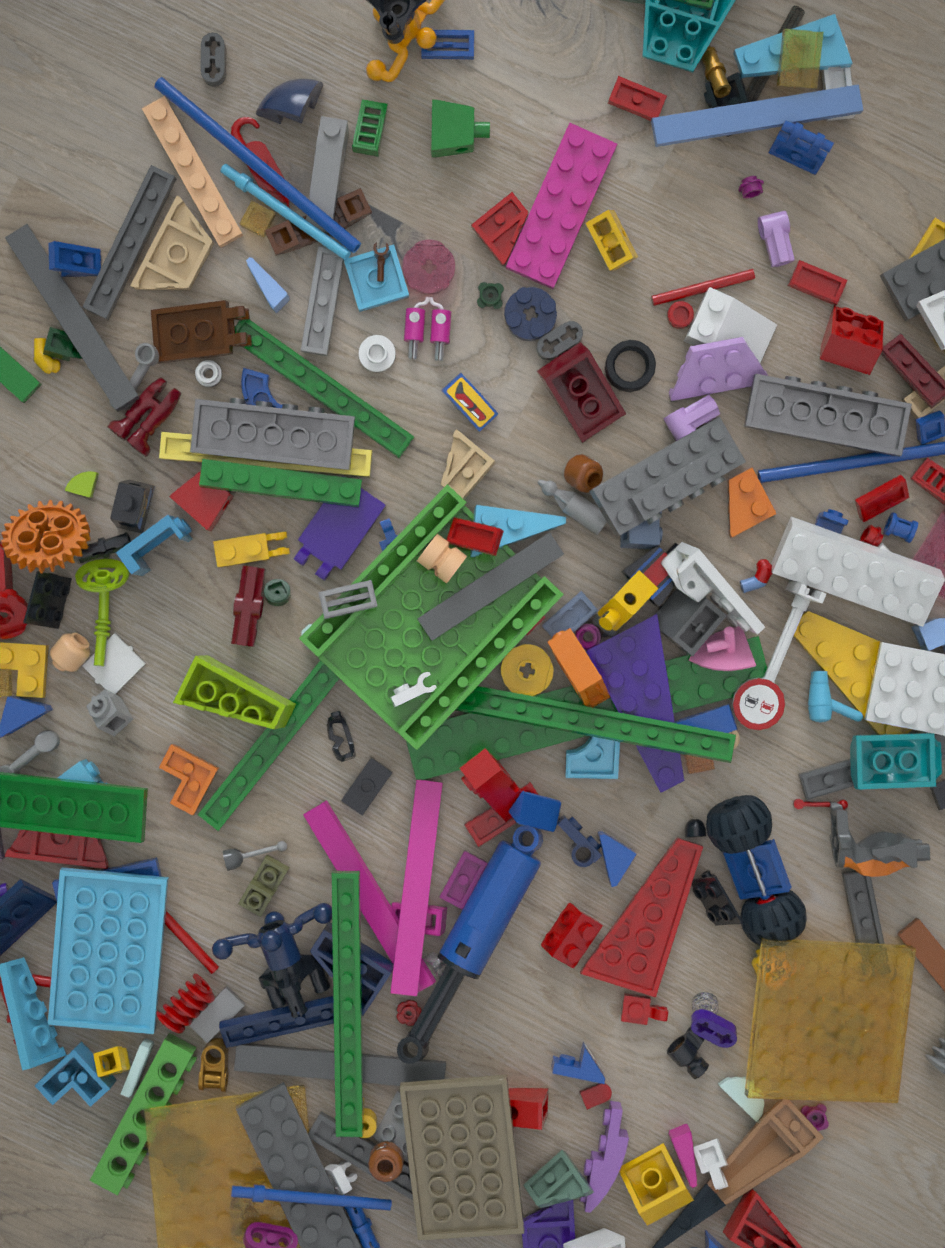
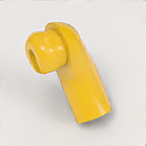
[34,338,61,374]

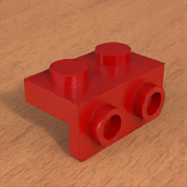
[541,903,603,969]

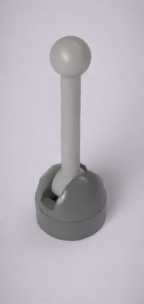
[223,841,287,871]

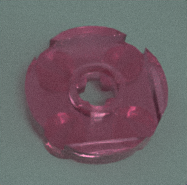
[403,239,455,294]

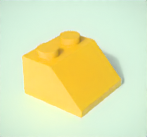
[619,1143,694,1226]

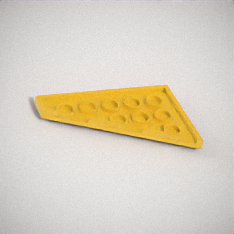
[794,611,913,735]

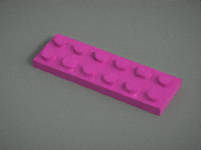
[506,122,617,290]

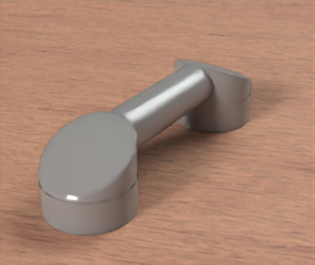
[109,343,159,411]
[0,730,60,774]

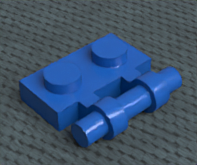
[768,120,834,175]

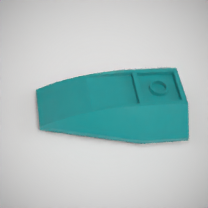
[642,0,736,73]

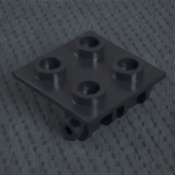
[23,571,72,629]
[692,870,743,926]

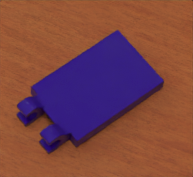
[294,475,386,581]

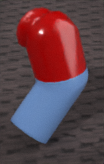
[740,559,773,593]

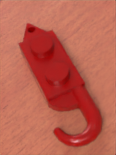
[231,117,290,208]

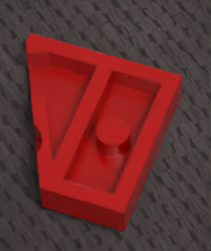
[471,192,529,266]

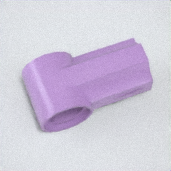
[758,211,795,267]
[664,395,720,441]

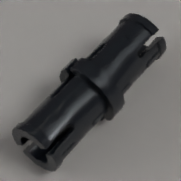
[77,532,131,563]

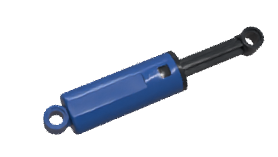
[397,826,543,1064]

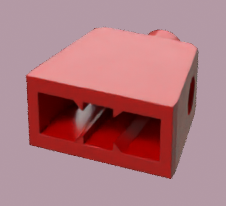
[169,471,234,532]
[509,1088,548,1130]

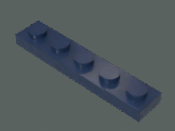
[219,996,334,1048]

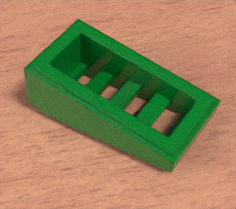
[352,99,388,157]

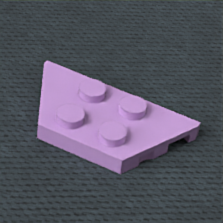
[669,337,768,401]

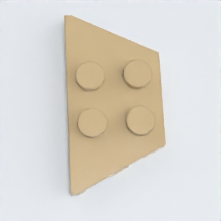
[130,196,214,290]

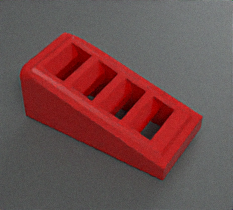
[910,457,945,505]

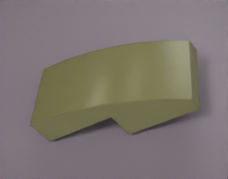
[238,855,290,917]

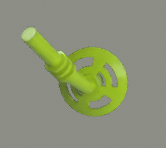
[75,559,129,667]

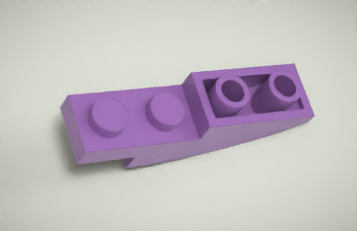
[580,1101,629,1213]

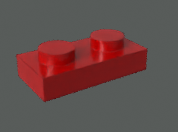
[608,76,667,121]

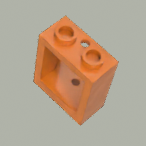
[548,628,610,708]

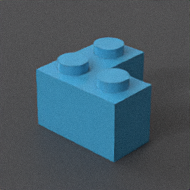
[35,1041,117,1107]

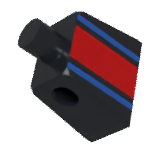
[621,543,678,607]

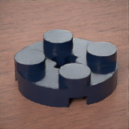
[504,287,557,341]

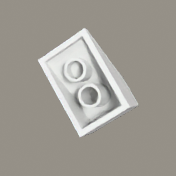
[684,287,777,363]

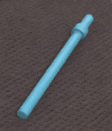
[220,164,351,260]

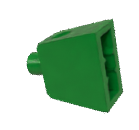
[431,99,490,158]

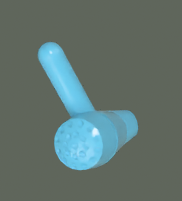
[808,671,863,723]

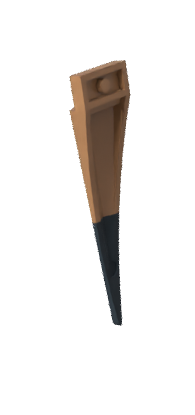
[652,1095,824,1248]

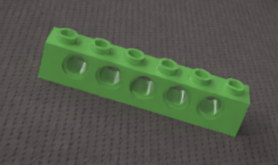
[89,1033,197,1196]

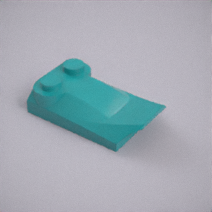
[850,733,942,790]

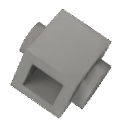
[86,689,133,736]

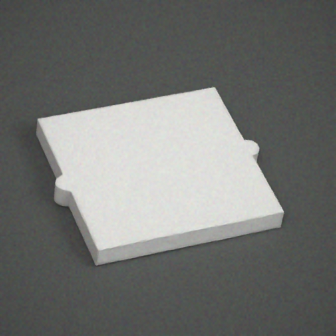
[82,633,146,694]

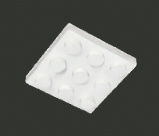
[865,642,945,736]

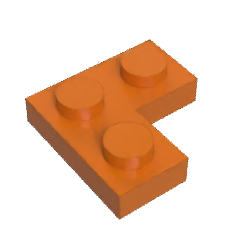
[159,744,219,815]

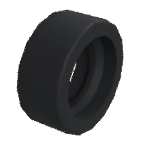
[604,340,656,392]

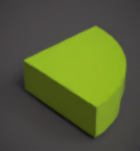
[65,471,99,498]

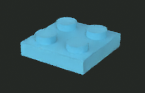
[344,245,409,312]

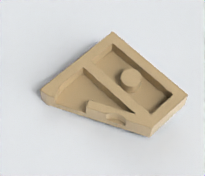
[441,429,496,500]

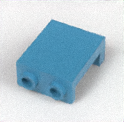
[116,515,193,576]

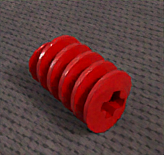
[156,973,215,1034]

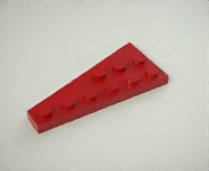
[580,837,703,998]

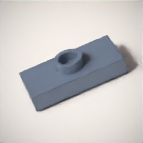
[542,591,599,637]

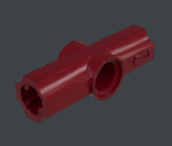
[231,565,266,647]

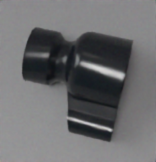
[667,1027,709,1079]

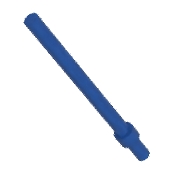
[231,1185,392,1211]

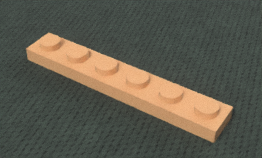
[142,96,244,248]

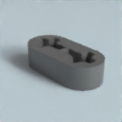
[201,32,226,87]
[537,321,583,360]

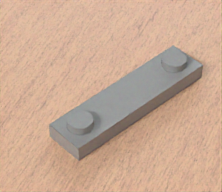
[301,246,344,356]

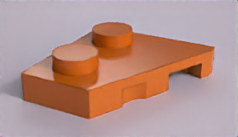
[727,468,777,538]

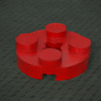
[0,589,28,639]

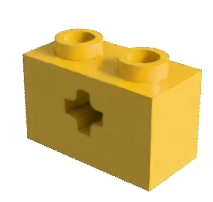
[586,210,638,271]

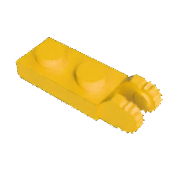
[213,532,290,568]

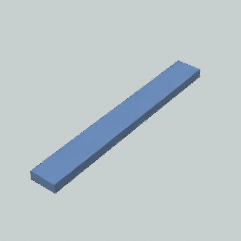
[651,85,864,147]

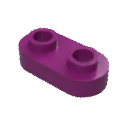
[243,1222,298,1248]

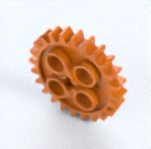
[1,500,91,573]

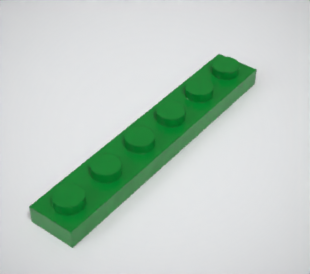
[199,459,362,507]

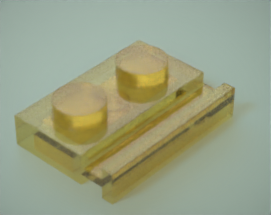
[777,29,824,89]

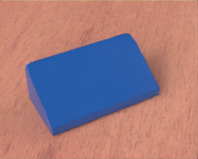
[508,791,561,832]

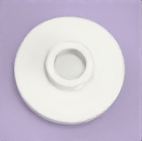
[359,335,396,372]

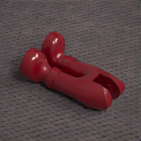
[107,377,182,457]

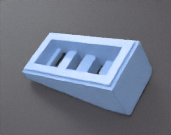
[246,257,290,313]

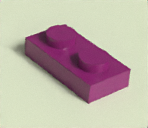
[439,850,488,910]

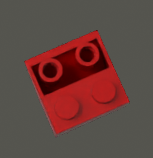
[820,306,884,375]

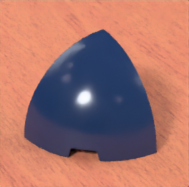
[256,79,323,124]

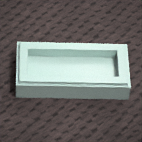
[121,1038,154,1098]

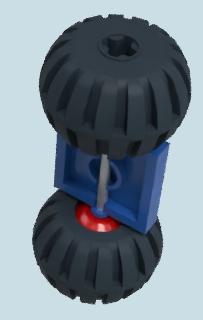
[706,795,807,947]

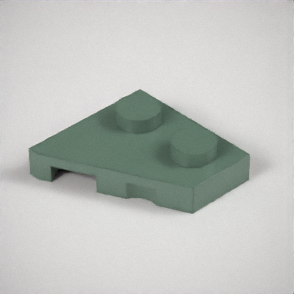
[523,1150,594,1208]

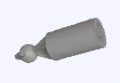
[538,480,607,535]

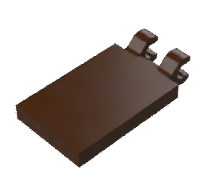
[151,300,252,364]

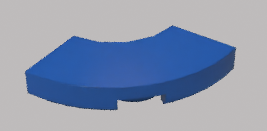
[241,368,282,408]

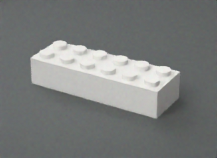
[771,517,945,627]

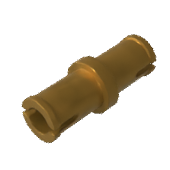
[701,46,731,98]

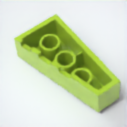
[173,655,296,729]

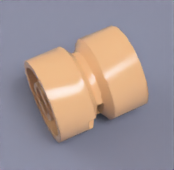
[417,533,467,584]

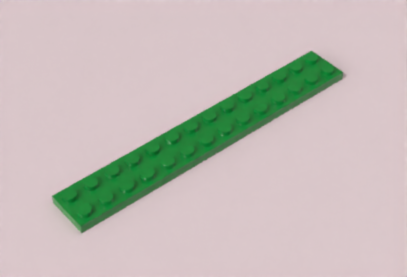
[406,636,767,780]

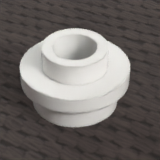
[195,360,222,387]

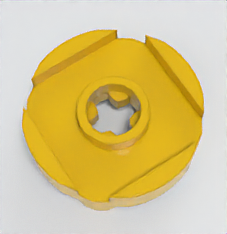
[501,644,554,696]

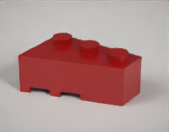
[459,748,522,822]
[723,1189,802,1248]

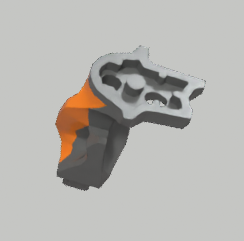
[829,802,931,877]

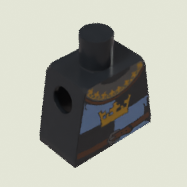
[110,479,155,534]

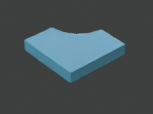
[565,736,620,779]

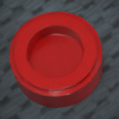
[667,301,694,329]

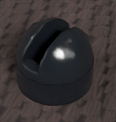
[685,819,706,838]

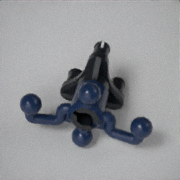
[212,903,332,1018]

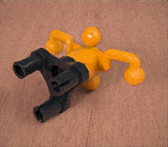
[366,0,445,82]

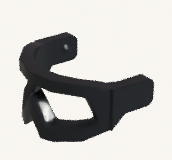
[327,711,356,762]

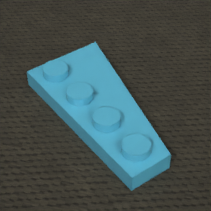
[733,14,853,78]
[0,957,66,1070]

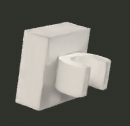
[325,1161,358,1195]

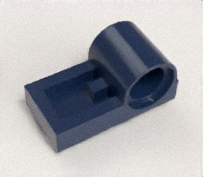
[557,815,602,867]

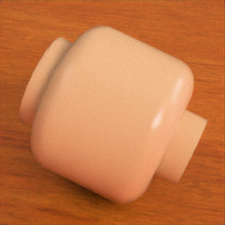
[50,633,90,672]

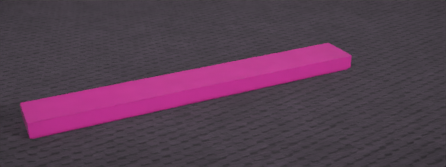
[390,780,443,996]
[303,800,436,993]

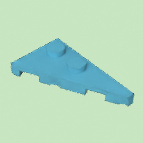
[470,505,566,557]

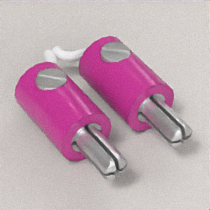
[404,297,452,361]

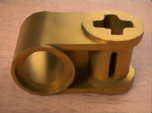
[198,1037,229,1092]

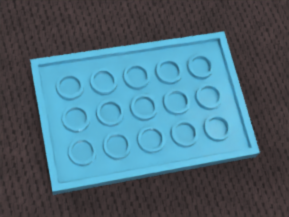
[48,867,169,1034]

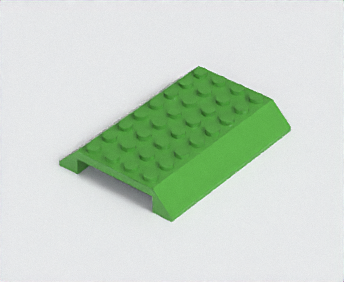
[299,484,564,750]

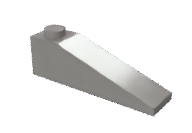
[306,116,349,232]

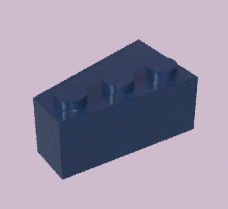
[310,922,393,1016]

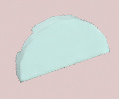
[718,1077,764,1122]

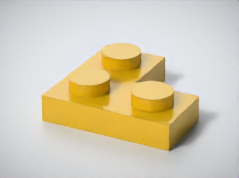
[0,642,49,698]

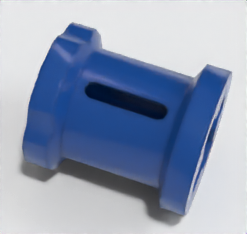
[883,512,918,543]

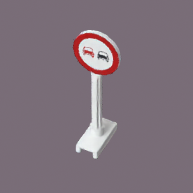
[732,580,826,730]

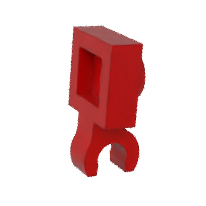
[621,993,668,1025]

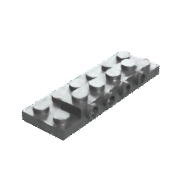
[744,374,912,457]
[190,398,355,470]
[589,417,746,538]

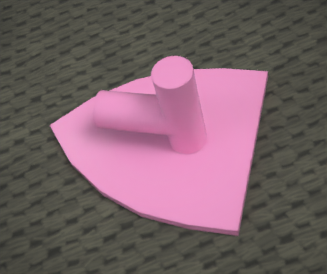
[689,626,756,671]

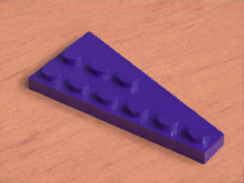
[586,614,685,793]

